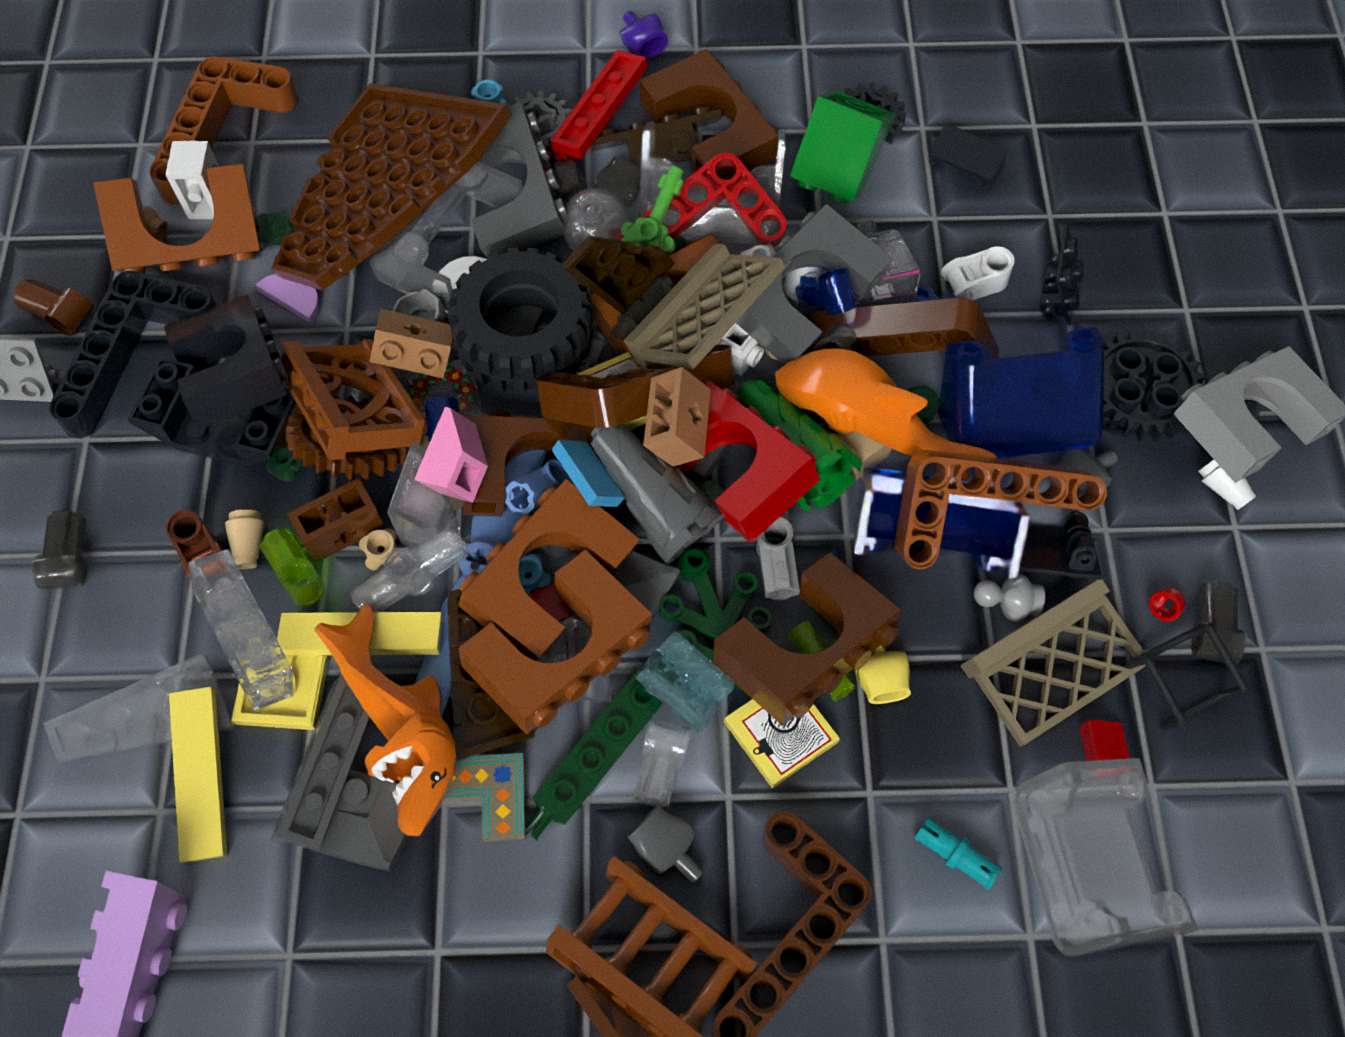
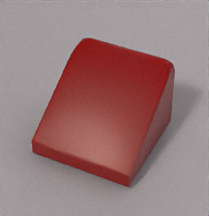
[1079,720,1131,768]

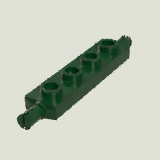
[524,656,677,841]

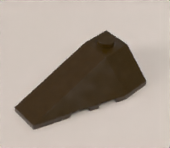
[561,236,675,316]

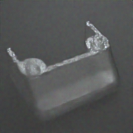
[639,122,785,245]
[370,161,523,313]

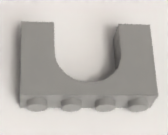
[1174,346,1345,483]

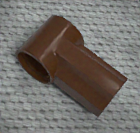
[13,278,94,336]

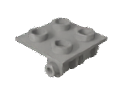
[0,337,61,402]

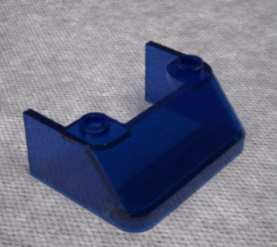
[853,468,1030,579]

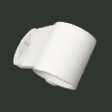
[941,246,1014,301]

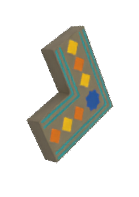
[443,753,526,842]

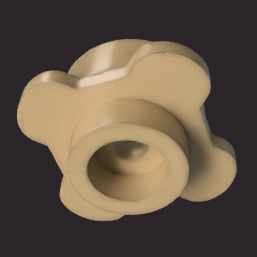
[359,529,403,571]

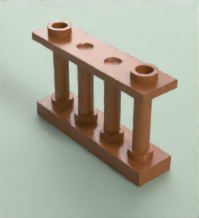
[546,856,758,1037]

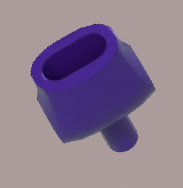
[619,11,668,59]

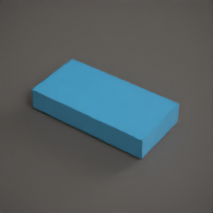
[552,440,625,507]

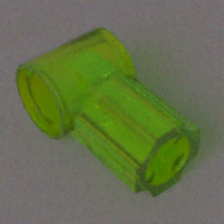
[259,528,325,607]

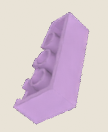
[62,871,187,1037]

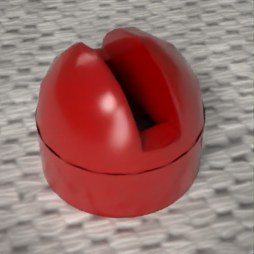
[1149,587,1186,622]

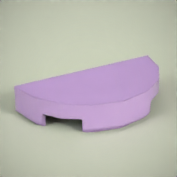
[255,274,319,325]

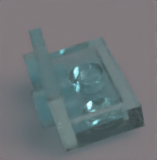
[636,632,735,733]

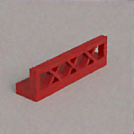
[550,50,648,172]

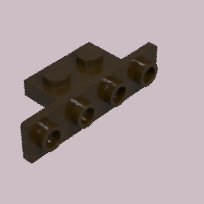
[591,106,723,174]

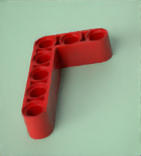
[613,152,787,247]

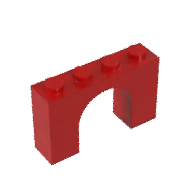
[642,380,820,543]

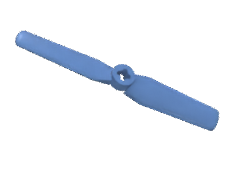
[415,415,547,717]

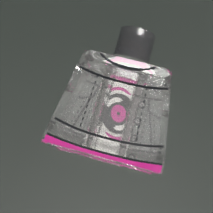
[848,220,921,305]

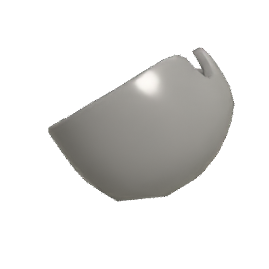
[392,289,446,323]

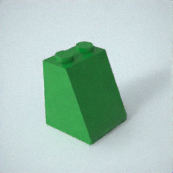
[790,90,896,203]

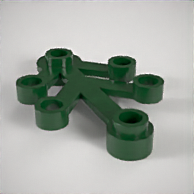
[659,549,772,690]

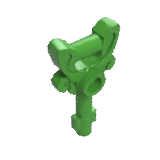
[620,166,684,283]

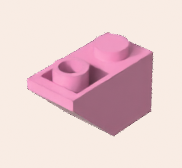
[414,407,488,503]

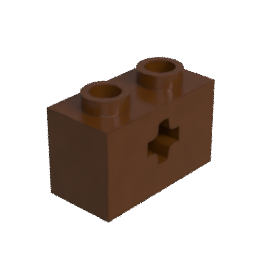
[287,478,385,564]

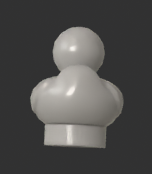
[973,574,1045,622]

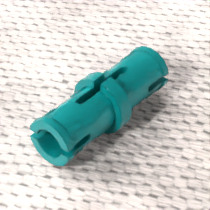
[914,816,1003,890]

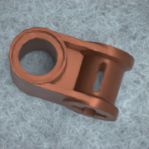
[166,510,233,589]

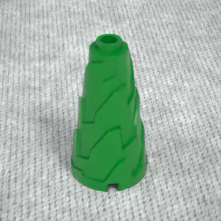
[737,380,862,512]

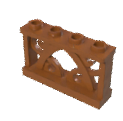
[281,339,427,460]

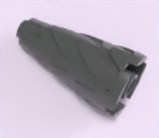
[590,424,723,565]

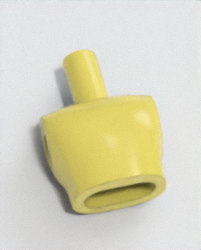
[855,646,911,704]

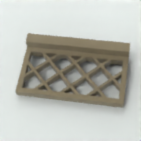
[624,243,785,369]
[960,579,1146,747]

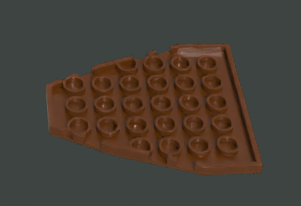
[271,83,512,290]

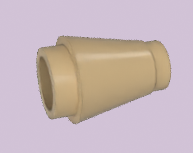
[225,510,265,569]

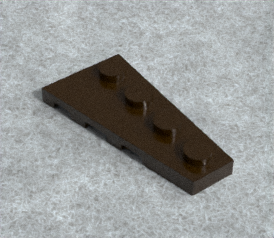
[447,589,535,762]

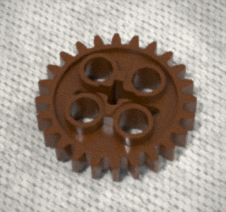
[286,396,411,480]

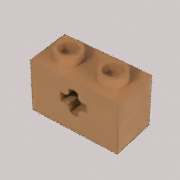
[369,309,453,378]
[643,367,710,467]

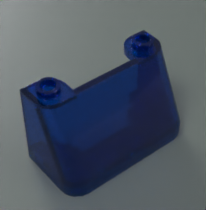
[938,327,1104,459]

